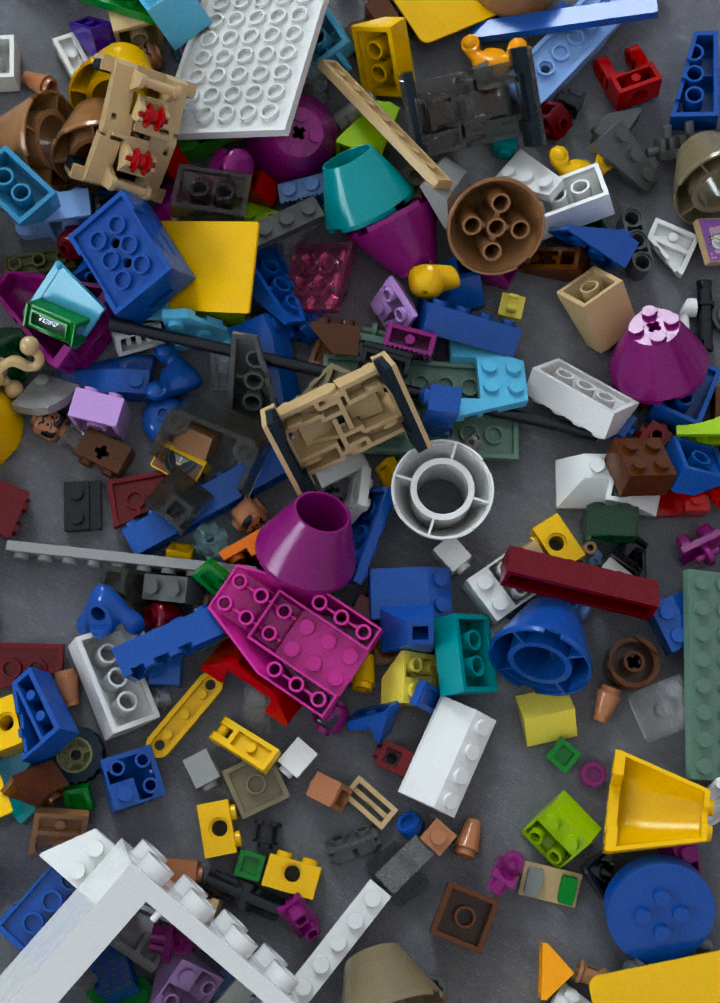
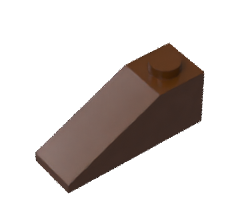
[517,247,591,282]

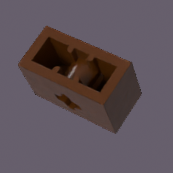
[74,426,136,479]

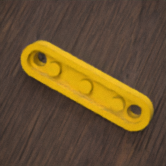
[146,672,224,758]

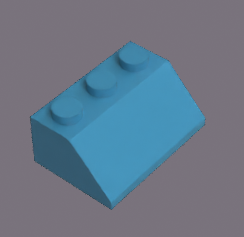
[0,145,61,227]

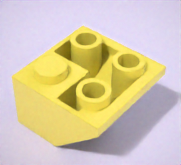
[381,650,439,707]

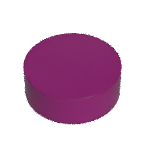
[579,761,606,788]

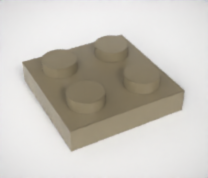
[221,761,291,820]

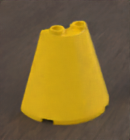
[603,749,714,854]

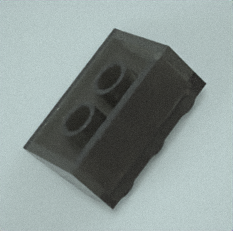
[170,163,252,222]

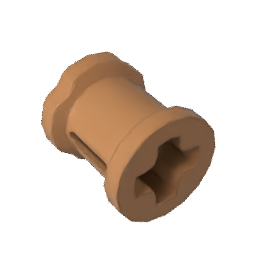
[573,959,607,985]

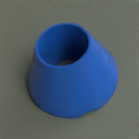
[488,596,593,696]

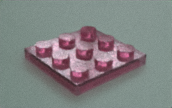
[288,242,358,314]

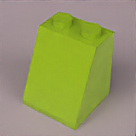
[336,100,400,160]

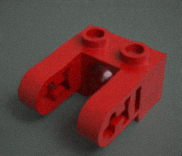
[593,45,662,112]

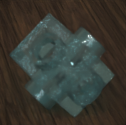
[192,522,230,560]

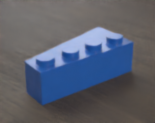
[669,31,719,130]
[111,604,228,683]

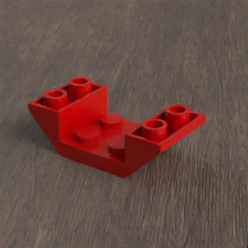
[200,637,303,726]

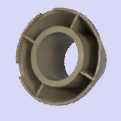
[673,131,720,225]
[341,942,446,1003]

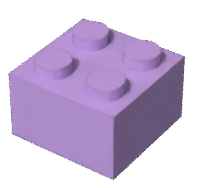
[68,386,132,441]

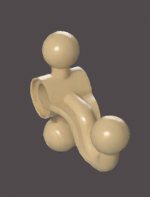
[0,336,45,399]

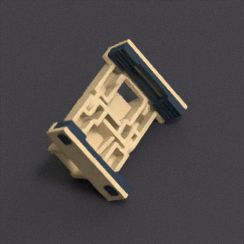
[260,350,432,496]

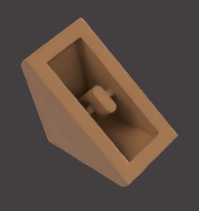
[172,422,225,461]

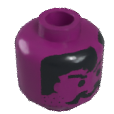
[311,700,350,737]

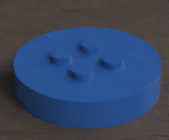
[603,854,715,964]

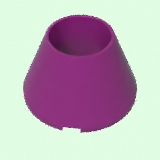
[255,491,357,594]

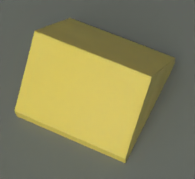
[515,692,578,747]

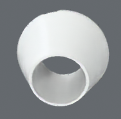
[391,439,494,540]

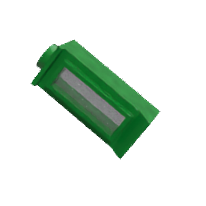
[22,298,90,347]

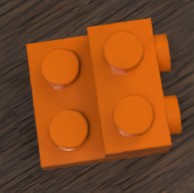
[219,528,261,566]

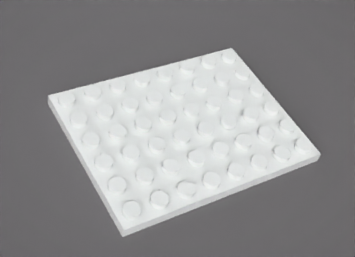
[173,0,329,140]

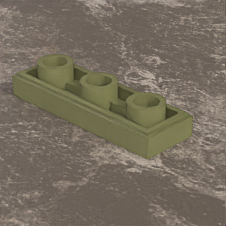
[2,247,78,276]

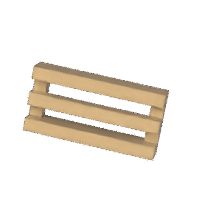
[348,775,398,830]

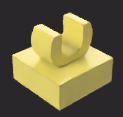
[497,292,526,323]

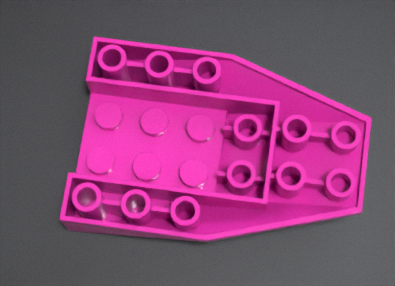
[207,564,384,720]

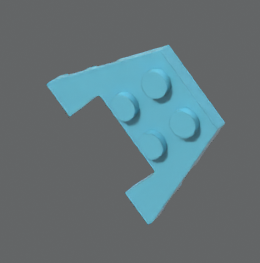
[448,340,529,422]

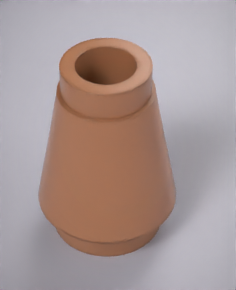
[21,71,57,93]
[53,668,80,707]
[592,683,622,724]
[453,818,482,860]

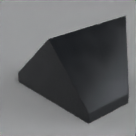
[606,530,649,578]
[578,849,615,900]

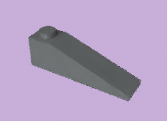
[227,331,278,425]

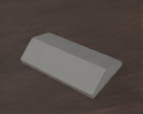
[419,156,468,229]

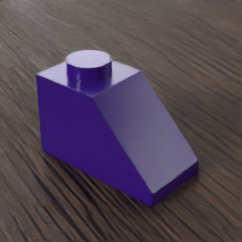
[69,16,116,56]

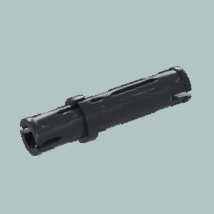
[696,279,714,352]

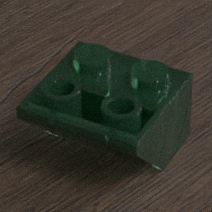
[579,502,639,544]

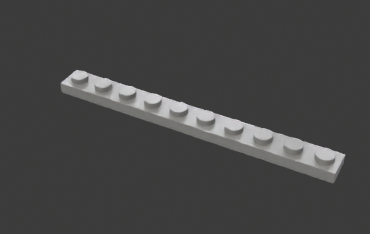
[5,540,258,578]

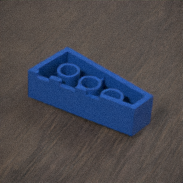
[411,298,522,357]

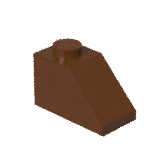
[0,759,70,807]

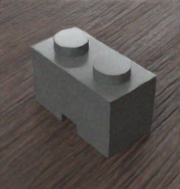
[142,573,204,605]

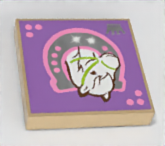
[692,218,720,266]

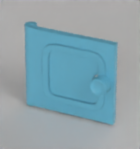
[31,260,106,351]

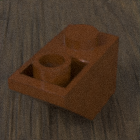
[310,317,360,356]

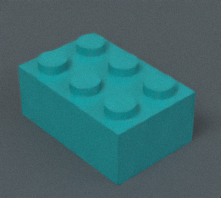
[434,613,498,697]

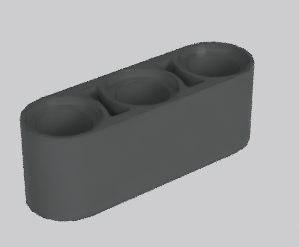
[616,207,654,281]

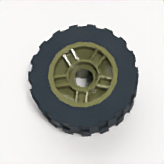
[50,726,107,784]

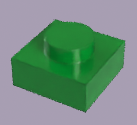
[544,736,582,774]
[63,782,96,811]
[233,849,267,882]

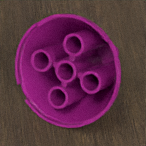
[246,92,340,183]
[346,193,438,279]
[608,305,709,405]

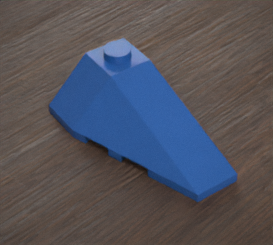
[252,248,306,325]
[228,313,300,407]
[56,354,156,403]

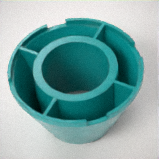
[322,144,415,234]

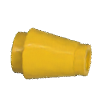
[350,654,375,693]

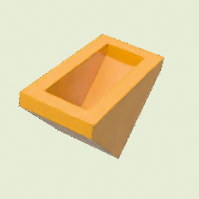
[538,941,574,1000]

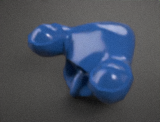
[144,344,203,401]
[76,583,145,640]

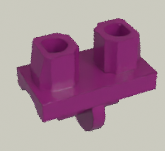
[676,523,720,566]
[487,850,525,896]
[276,892,322,942]
[148,922,194,964]

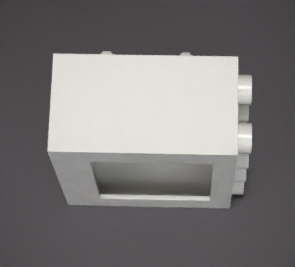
[0,838,299,1003]

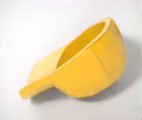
[408,264,460,299]

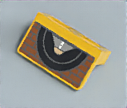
[150,439,212,488]

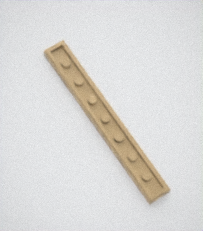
[317,59,453,189]

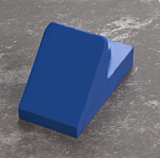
[345,701,400,744]

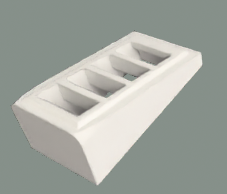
[110,321,165,357]

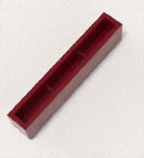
[500,546,659,621]

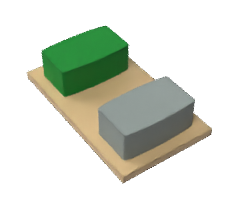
[518,860,583,908]

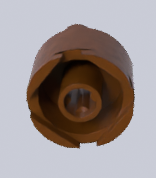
[603,636,660,691]

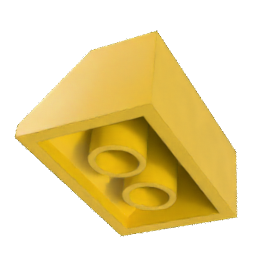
[351,17,416,97]

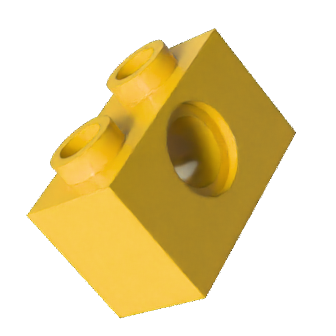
[529,513,586,562]
[0,694,24,759]
[196,799,242,859]
[261,849,322,900]

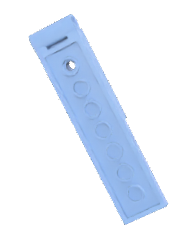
[499,0,622,110]

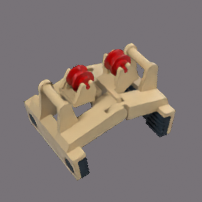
[64,53,197,204]

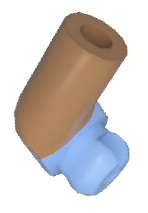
[582,541,603,566]

